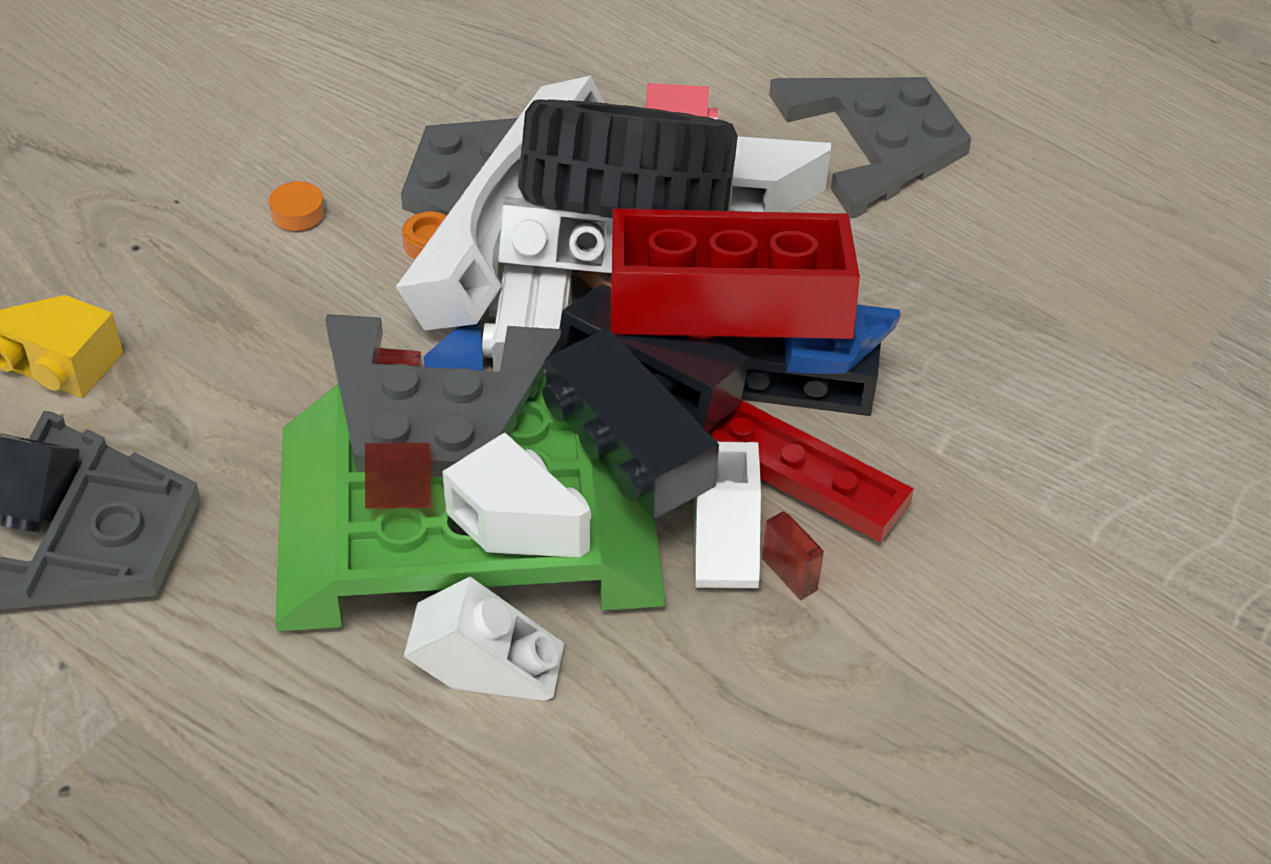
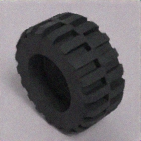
[518,99,738,218]

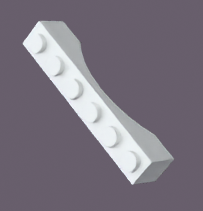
[396,75,606,331]

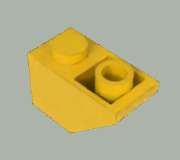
[0,295,124,399]

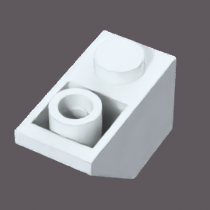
[728,136,831,212]
[498,197,612,273]
[442,432,591,558]
[693,442,761,588]
[403,577,564,701]

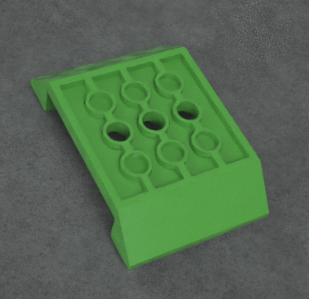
[275,373,665,631]

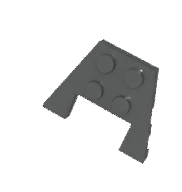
[769,77,972,219]
[401,118,518,215]
[326,314,562,477]
[0,411,200,610]

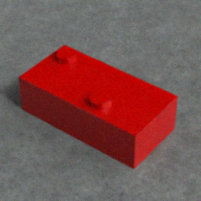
[610,209,860,339]

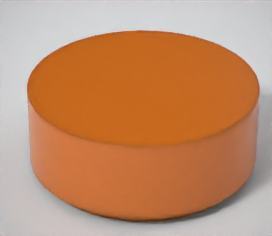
[269,181,325,231]
[402,211,447,259]

